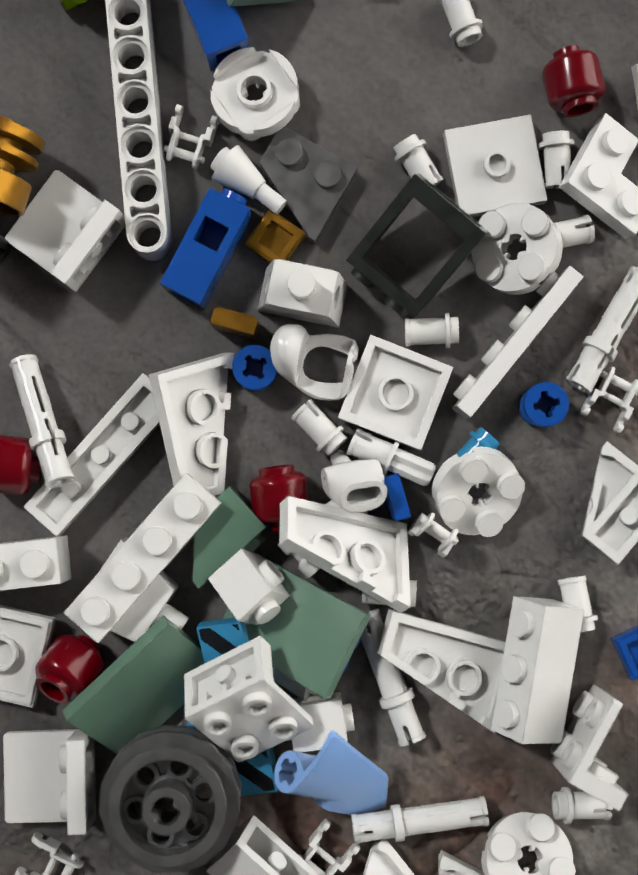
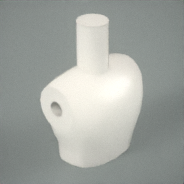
[321,450,387,513]

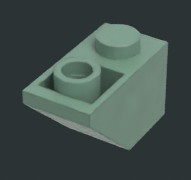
[192,486,267,589]

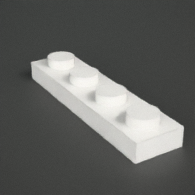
[452,266,584,419]
[24,373,160,537]
[64,473,222,643]

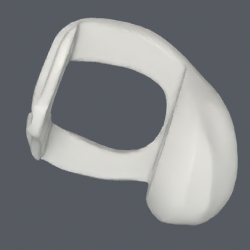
[270,324,359,401]

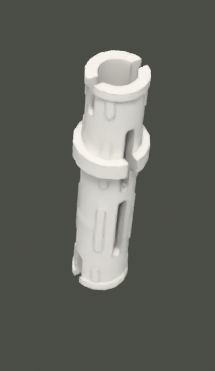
[565,266,638,394]
[9,354,74,488]
[360,608,426,747]
[351,796,489,844]

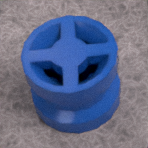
[232,345,278,392]
[519,382,569,428]

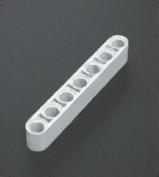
[105,0,172,261]

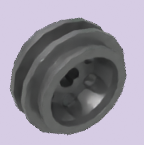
[99,725,242,874]

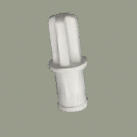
[346,428,436,486]

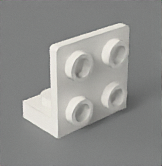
[5,170,125,292]
[184,636,313,762]
[550,684,628,811]
[3,729,96,835]

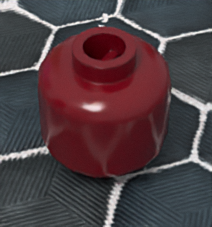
[542,45,606,117]
[0,435,43,495]
[249,464,309,532]
[35,635,104,704]

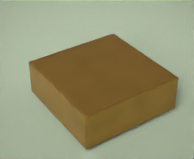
[245,209,306,264]
[210,307,260,340]

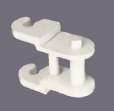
[163,104,219,169]
[580,366,638,434]
[407,512,459,558]
[298,819,361,875]
[15,832,84,875]

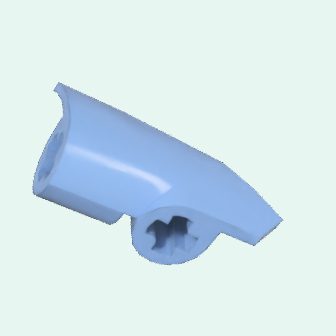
[274,731,388,815]

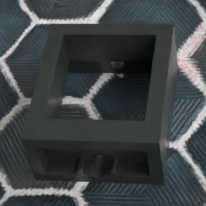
[346,174,488,318]

